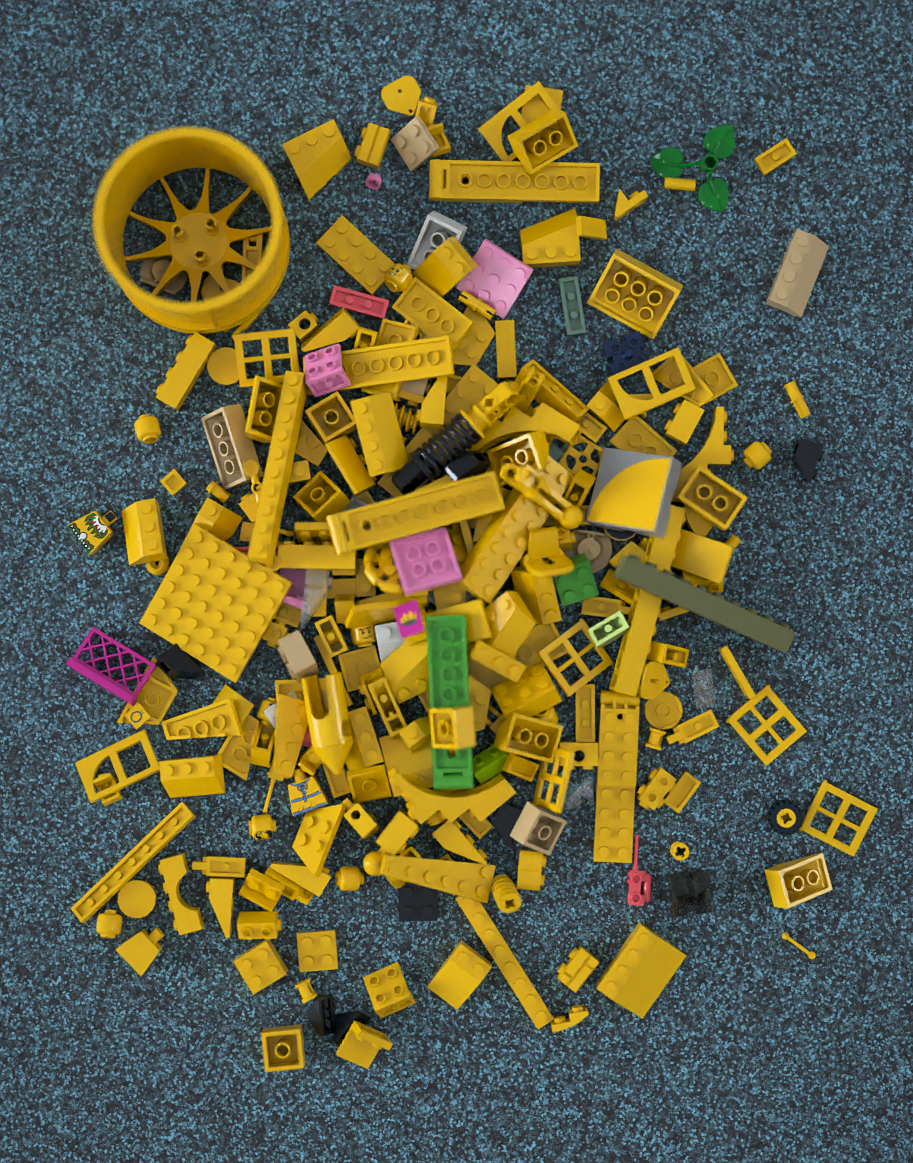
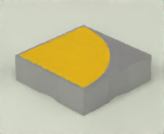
[586,448,682,538]

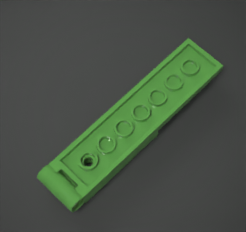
[426,614,474,790]

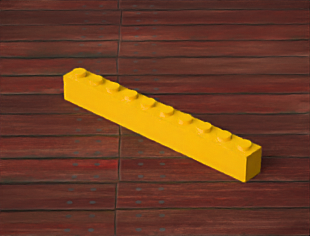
[248,371,308,565]
[609,505,686,697]

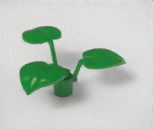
[650,125,735,213]

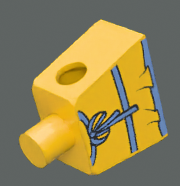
[288,768,329,816]

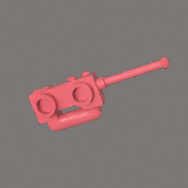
[627,834,651,906]

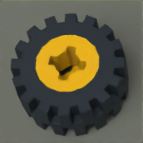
[767,800,803,835]

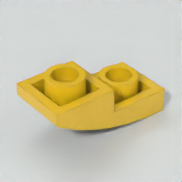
[551,1005,589,1032]

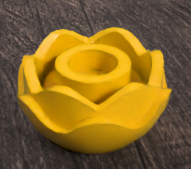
[145,556,169,575]

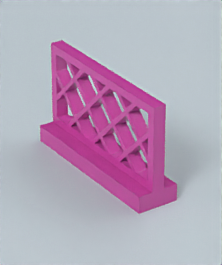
[66,627,157,706]

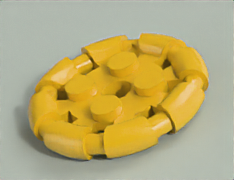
[363,542,404,594]

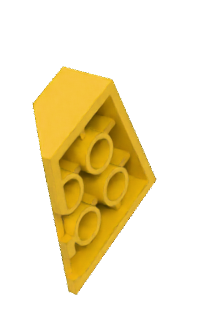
[282,119,352,201]
[520,208,581,268]
[474,591,537,658]
[379,639,429,704]

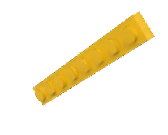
[70,802,196,923]
[455,896,554,1029]

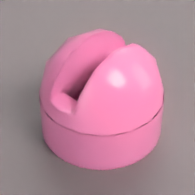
[365,173,382,190]

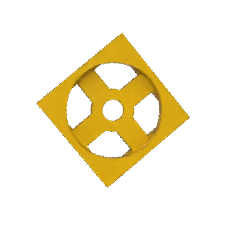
[558,435,604,476]

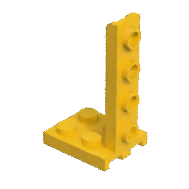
[295,522,332,617]

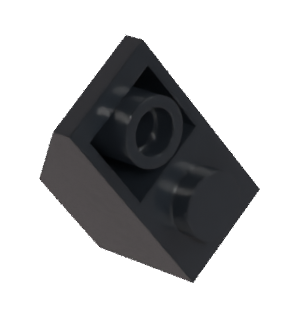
[792,438,824,483]
[444,451,491,481]
[156,643,203,680]
[494,803,522,847]

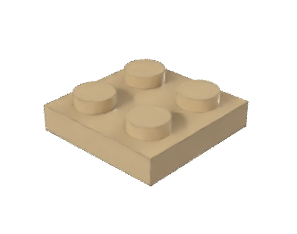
[390,116,440,171]

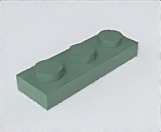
[558,276,586,336]

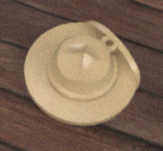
[141,256,188,295]
[564,529,612,573]

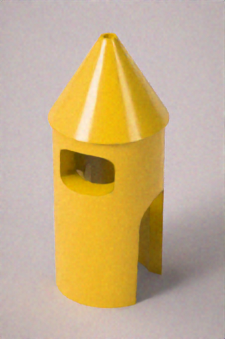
[301,671,354,775]

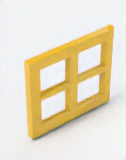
[234,327,299,387]
[537,618,614,697]
[726,685,807,766]
[532,748,575,814]
[799,780,878,857]

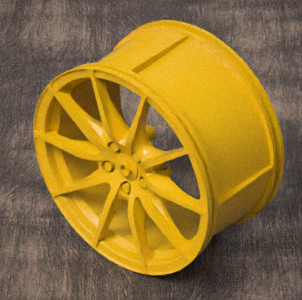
[93,127,290,334]

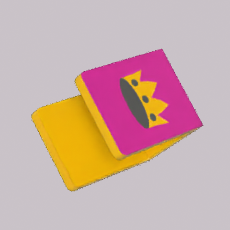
[393,600,427,645]

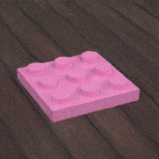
[456,239,534,319]
[389,527,462,595]

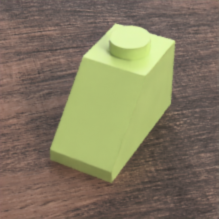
[588,610,630,648]

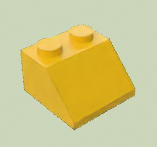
[429,706,476,749]

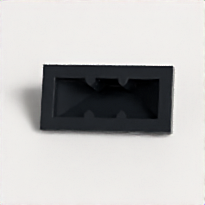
[305,993,335,1036]
[334,1011,371,1045]

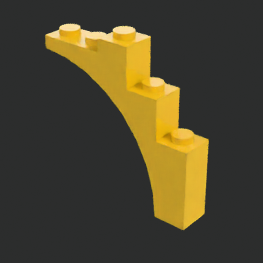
[460,402,583,455]
[671,406,734,503]
[388,767,516,824]

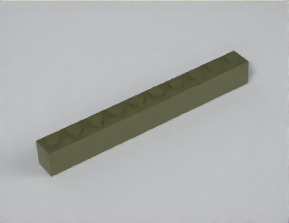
[613,554,796,654]

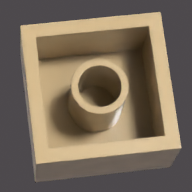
[277,630,319,683]
[510,801,567,855]

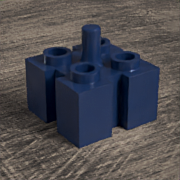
[601,331,652,381]

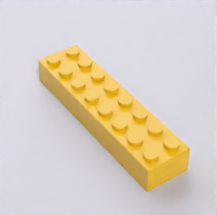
[456,455,574,604]

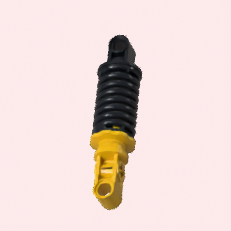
[392,382,520,495]

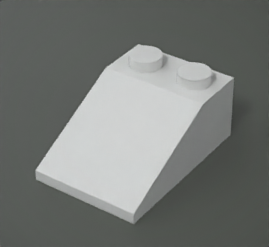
[407,211,468,270]
[374,622,406,662]

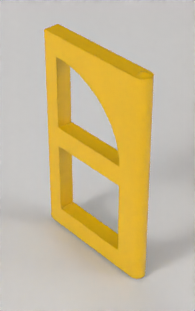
[478,81,560,161]
[607,347,696,420]
[75,729,160,803]

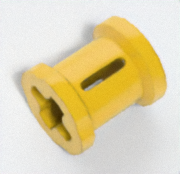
[645,727,666,750]
[670,841,689,861]
[294,977,318,1003]

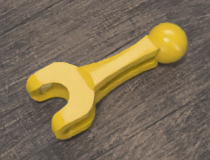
[500,463,583,529]

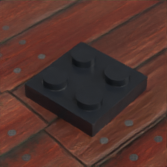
[398,882,438,921]

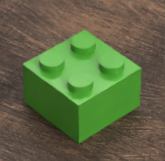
[549,553,599,607]

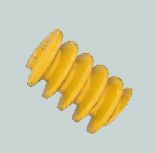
[394,402,419,435]
[491,874,522,913]

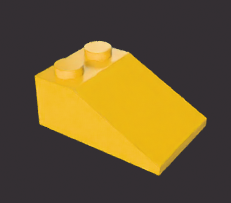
[412,236,478,298]
[764,853,833,908]
[427,940,492,1010]

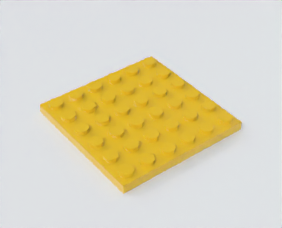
[139,524,293,683]

